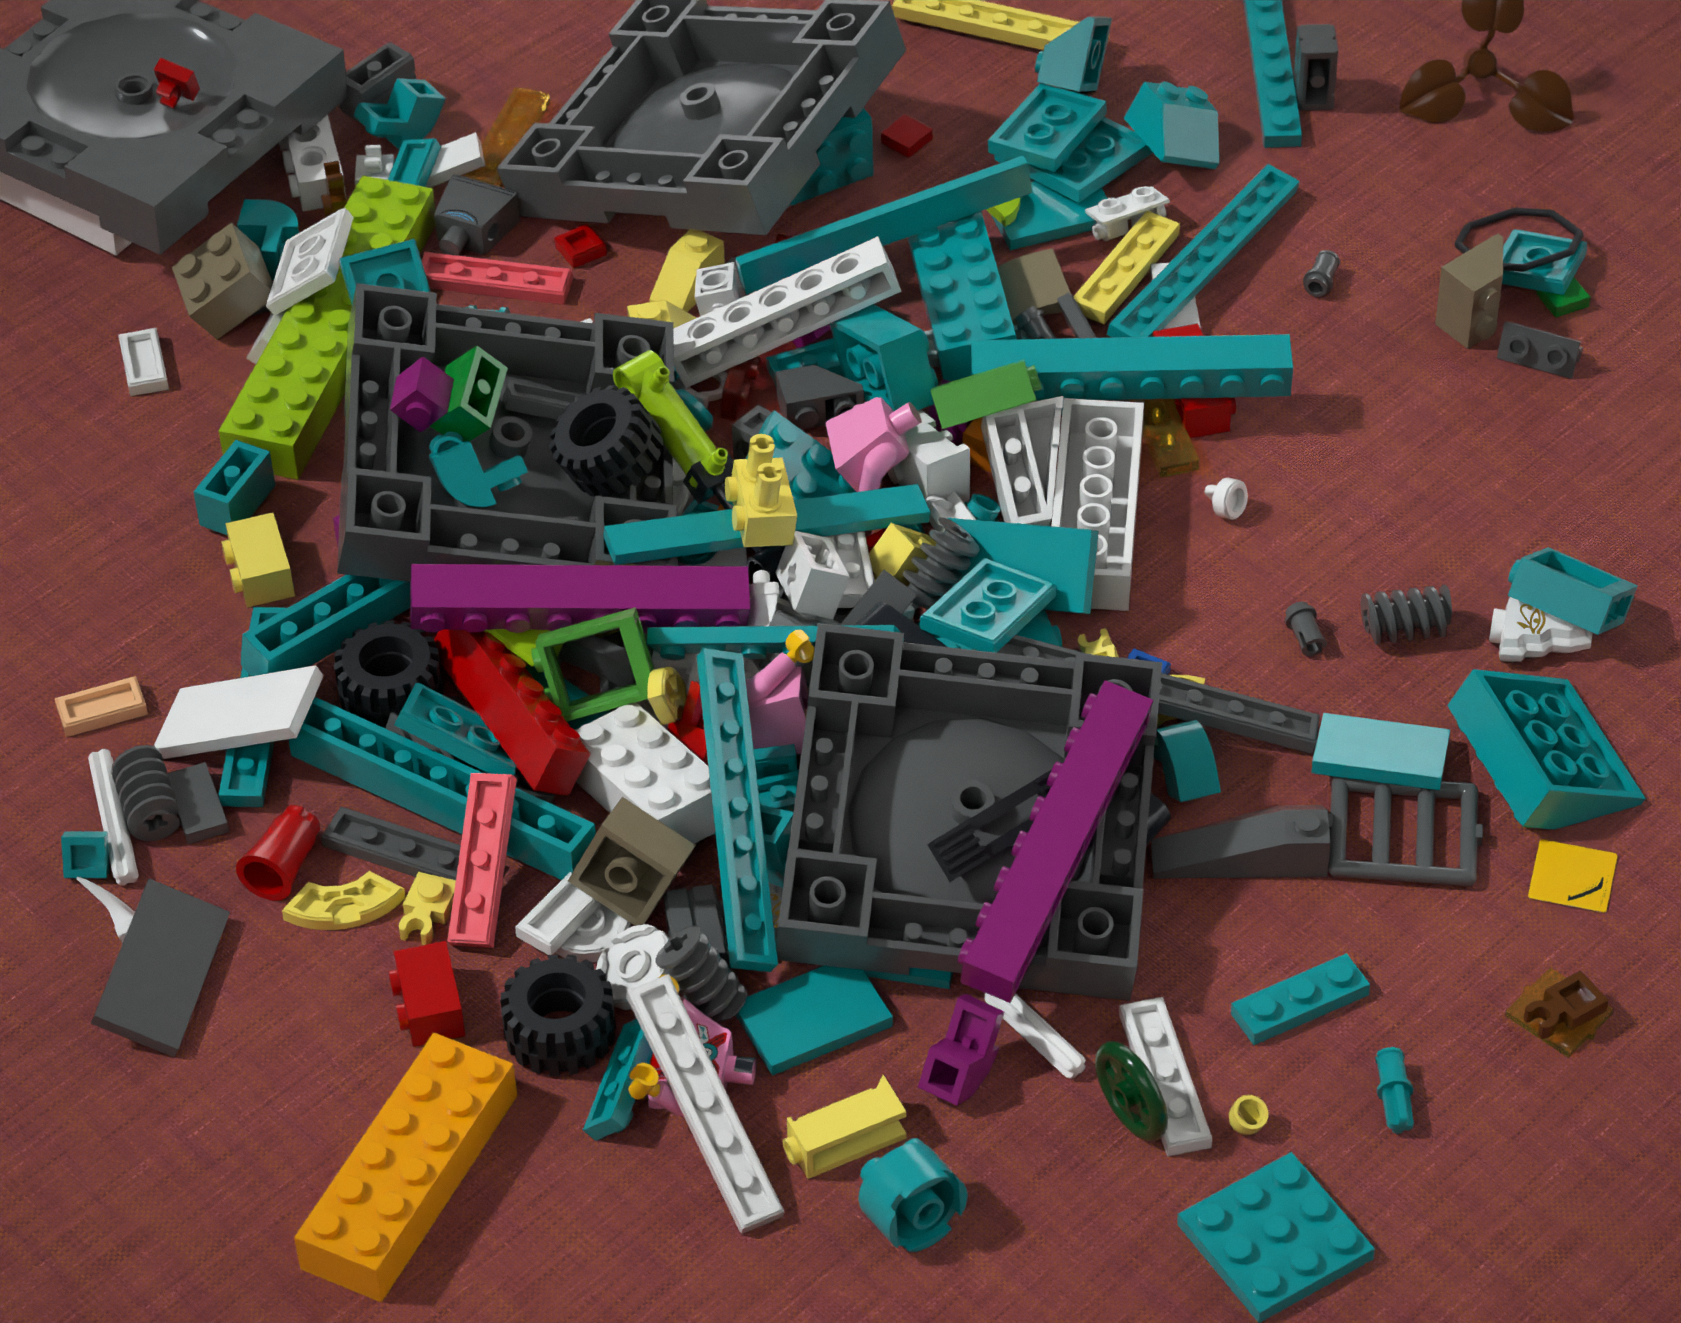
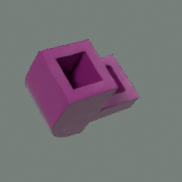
[918,994,1005,1106]

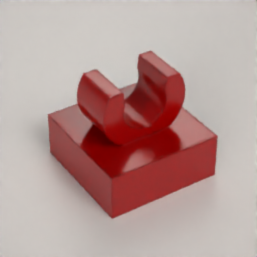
[153,57,200,109]

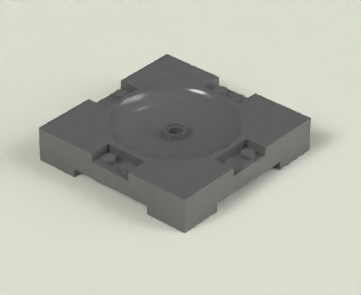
[0,0,348,255]
[497,0,906,235]
[337,283,678,582]
[777,623,1162,1001]

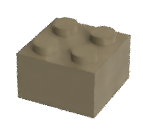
[172,223,273,340]
[568,797,696,926]

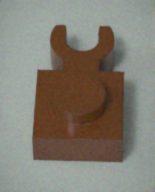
[321,160,347,217]
[1523,970,1609,1039]

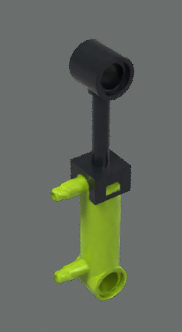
[613,350,786,586]

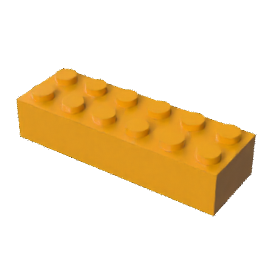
[294,1033,517,1302]

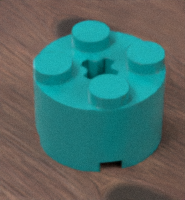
[858,1138,967,1252]

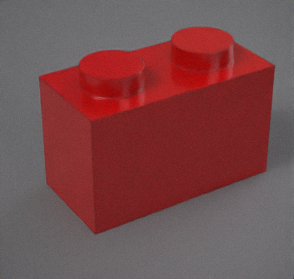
[388,941,466,1047]

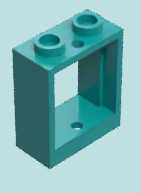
[1508,547,1638,635]

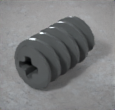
[903,517,980,609]
[1360,584,1452,645]
[111,745,181,841]
[655,926,748,1022]

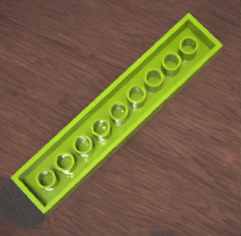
[219,175,436,480]

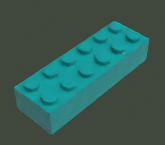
[907,211,1016,381]

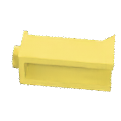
[783,1075,907,1179]

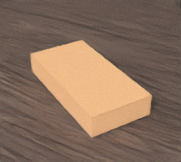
[55,676,148,737]

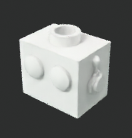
[695,262,746,316]

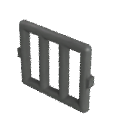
[1328,777,1483,886]

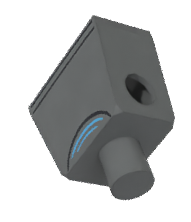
[434,174,520,256]

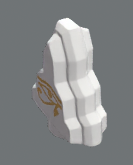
[1489,597,1593,662]

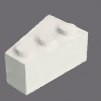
[981,396,1063,526]
[887,409,970,519]

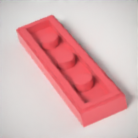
[421,252,573,305]
[447,773,517,948]

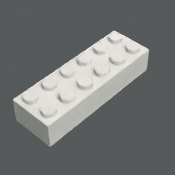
[1051,398,1144,611]

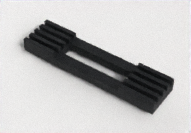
[927,769,1052,882]

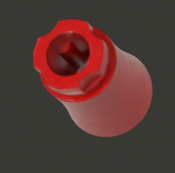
[236,805,321,901]

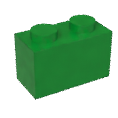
[430,346,508,443]

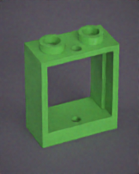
[930,359,1042,429]
[531,607,655,722]

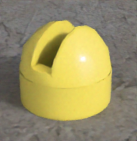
[1229,1095,1269,1135]

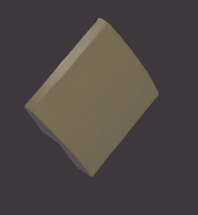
[997,248,1071,326]

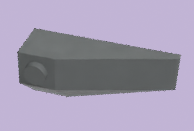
[1151,805,1331,879]

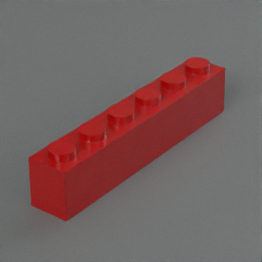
[434,629,591,796]

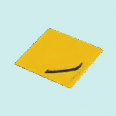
[1528,839,1617,912]

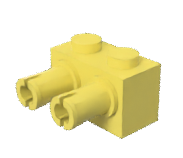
[725,434,797,547]

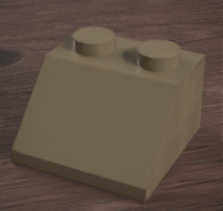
[1435,233,1503,349]

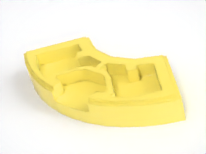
[647,666,687,725]
[282,871,406,930]

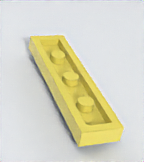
[1074,211,1180,324]

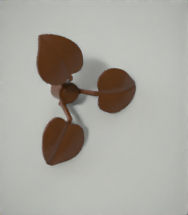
[1399,0,1574,132]

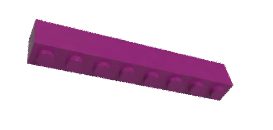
[410,564,750,633]
[957,680,1153,1003]

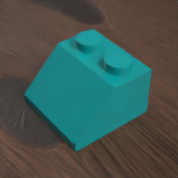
[1035,17,1112,92]
[1124,81,1219,169]

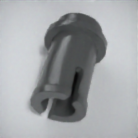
[1303,250,1340,297]
[1015,305,1057,339]
[1284,601,1327,656]

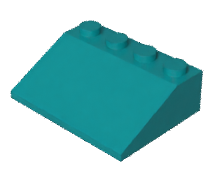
[1447,669,1646,829]

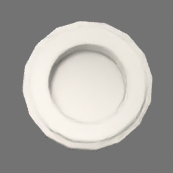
[1204,477,1248,520]

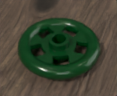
[1095,1041,1168,1142]

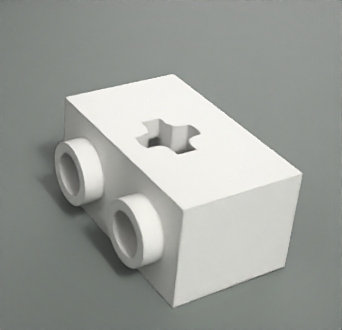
[776,531,850,620]

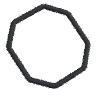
[1454,208,1583,272]

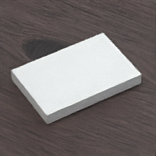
[266,208,354,316]

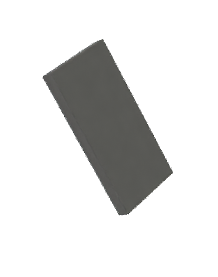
[90,879,230,1057]

